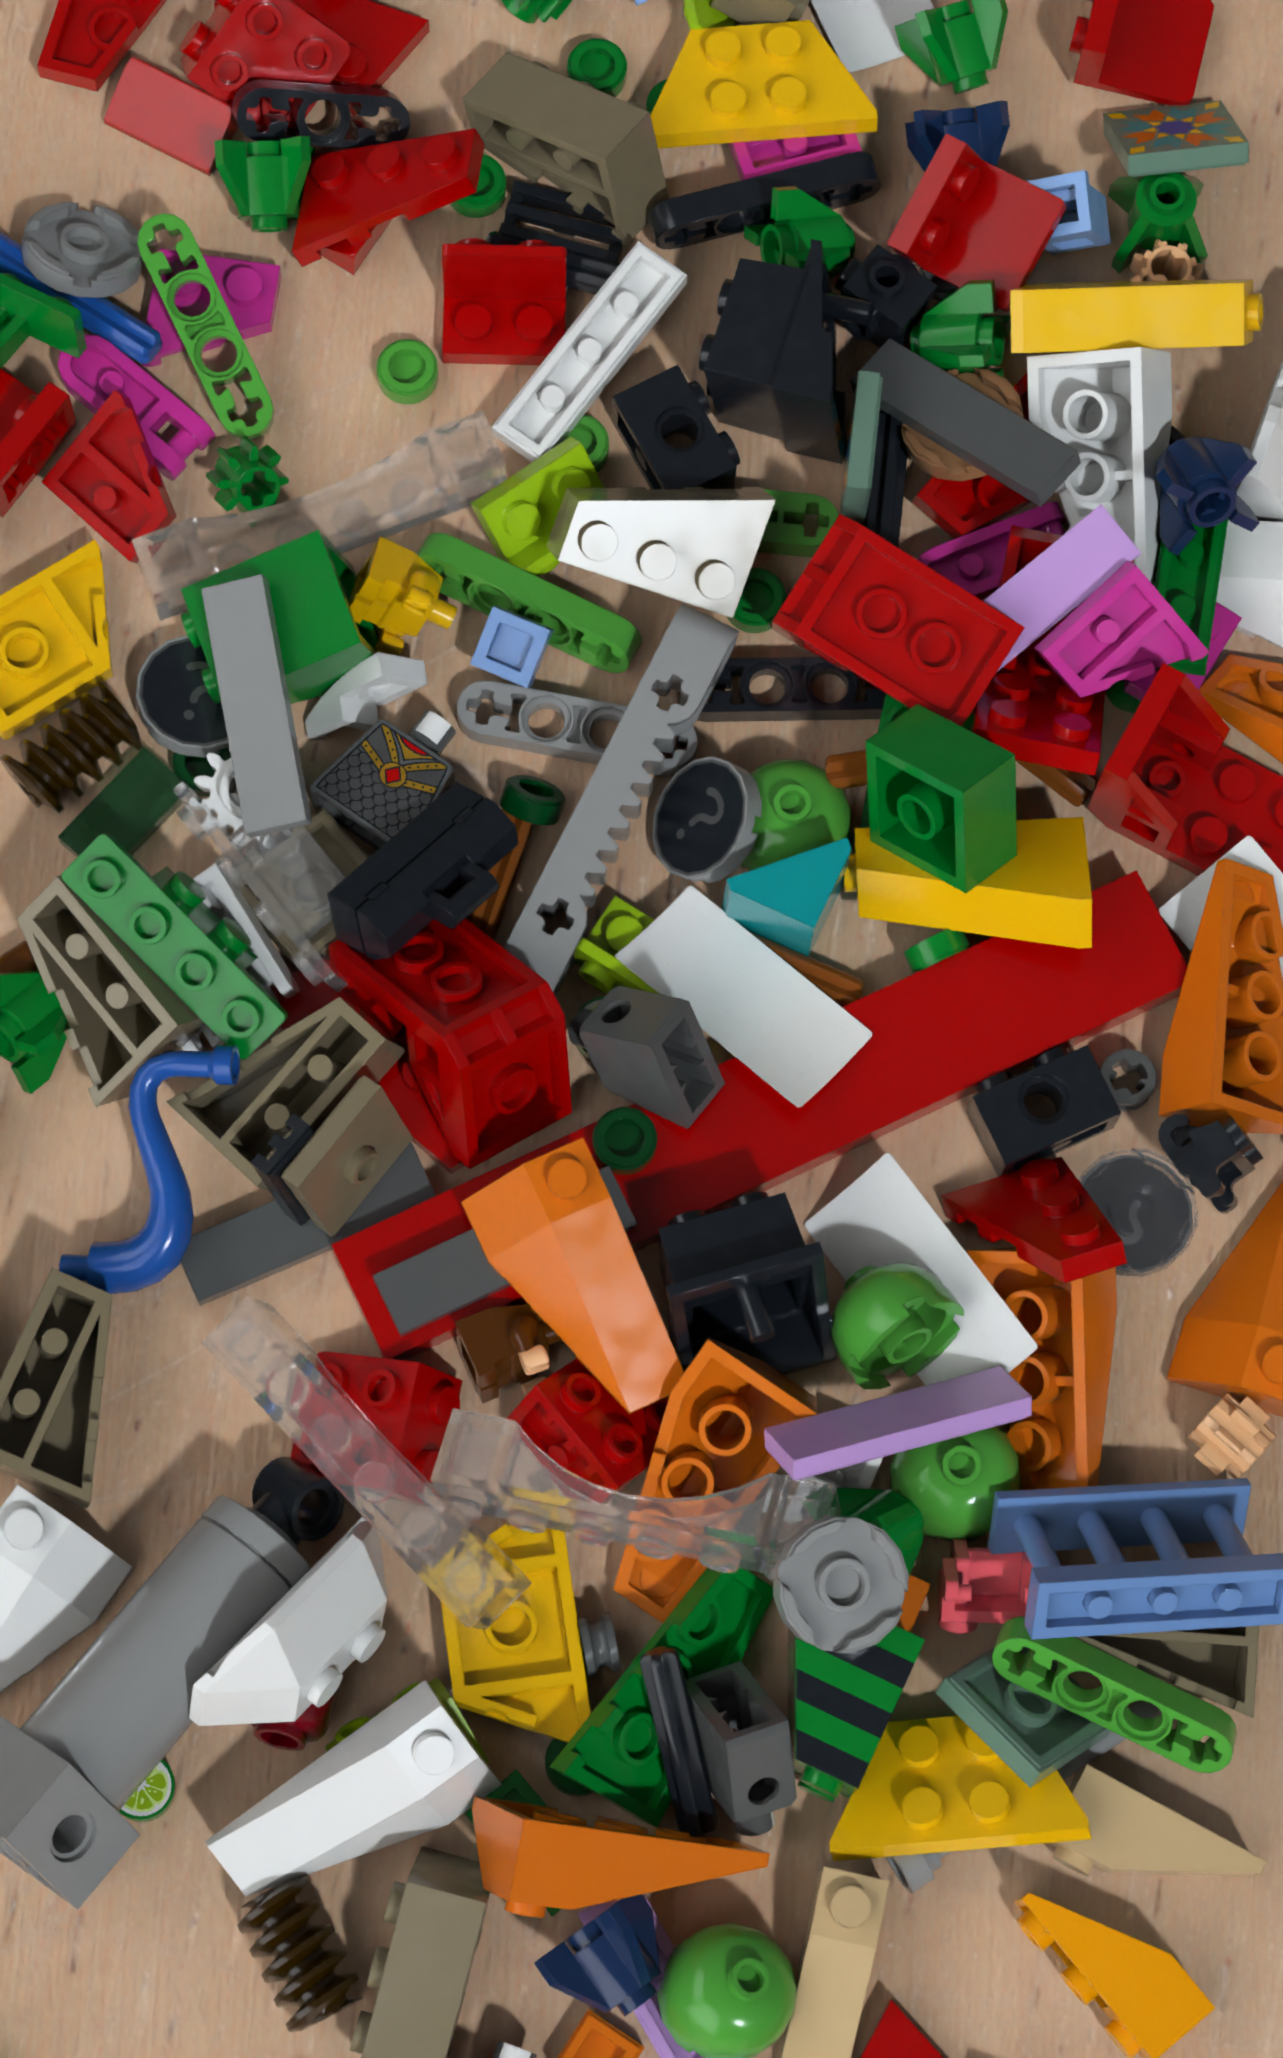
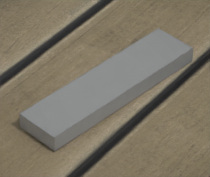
[201,574,312,838]

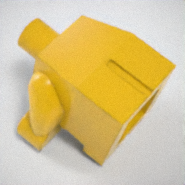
[348,536,457,656]

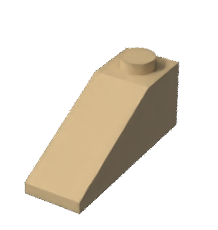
[1049,1764,1267,1877]
[780,1866,890,2058]

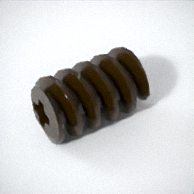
[0,681,144,813]
[237,1875,362,2032]

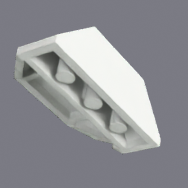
[189,1511,387,1726]

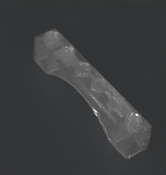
[131,410,506,621]
[201,1295,532,1630]
[430,1408,841,1581]

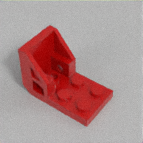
[772,514,1025,727]
[971,525,1134,776]
[1087,663,1283,876]
[328,919,572,1169]

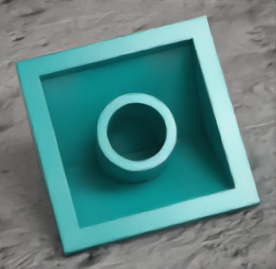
[722,837,852,956]

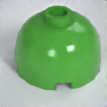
[740,759,851,871]
[832,1263,964,1389]
[890,1426,1021,1541]
[657,1922,797,2058]

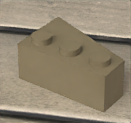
[0,1268,113,1509]

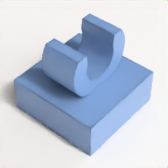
[470,605,554,688]

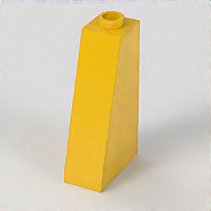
[1010,279,1264,353]
[844,817,1092,949]

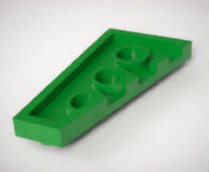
[549,1556,773,1827]

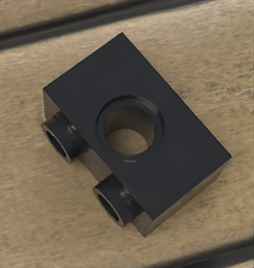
[611,365,740,489]
[966,1045,1121,1177]

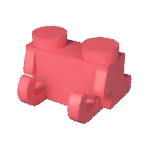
[938,1539,1033,1634]

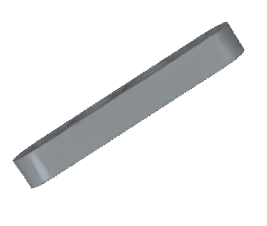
[457,681,697,777]

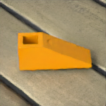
[1014,1893,1215,2058]

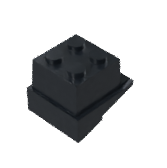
[699,239,874,464]
[659,1192,837,1375]

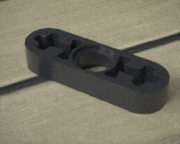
[232,80,410,148]

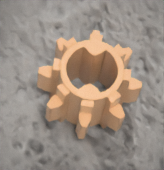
[1129,239,1204,281]
[1188,1393,1277,1479]

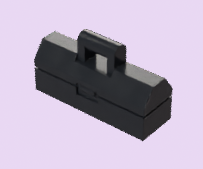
[327,782,519,960]

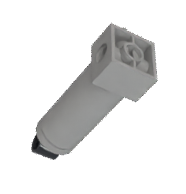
[0,1457,344,1910]

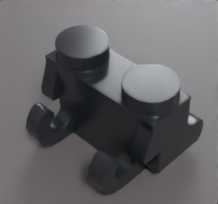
[1159,1114,1264,1214]

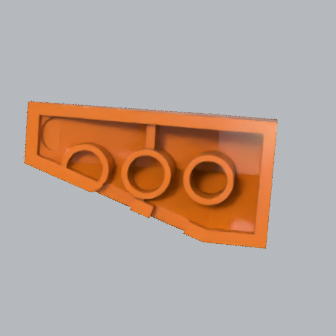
[461,1138,684,1414]
[472,1796,770,1918]

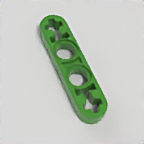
[137,213,275,440]
[417,533,642,673]
[992,1617,1237,1773]

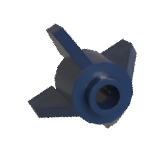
[905,100,1010,172]
[1155,437,1260,556]
[534,1895,661,2017]

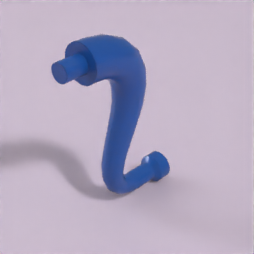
[59,1045,240,1294]

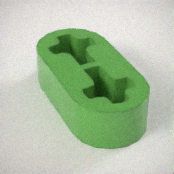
[757,489,838,557]

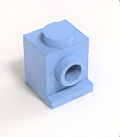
[1026,170,1111,255]

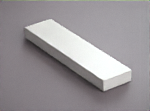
[491,241,687,462]

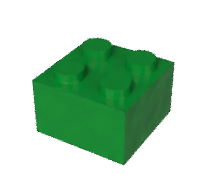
[866,704,1017,893]

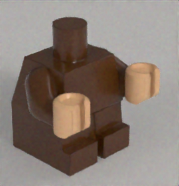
[455,1305,562,1404]

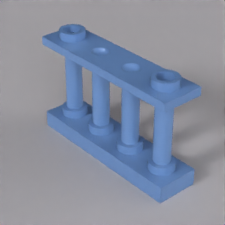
[988,1478,1283,1640]

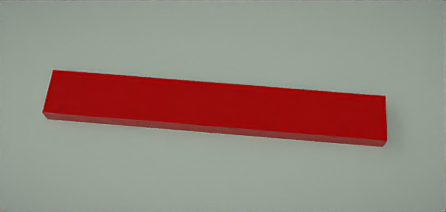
[331,870,1188,1360]

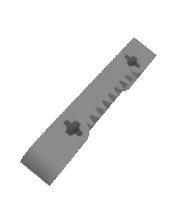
[504,603,740,997]

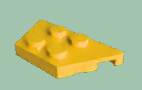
[650,20,878,149]
[0,539,113,740]
[437,1493,591,1743]
[829,1716,1092,1862]

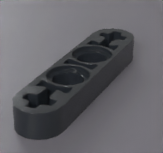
[647,152,882,250]
[676,657,885,722]

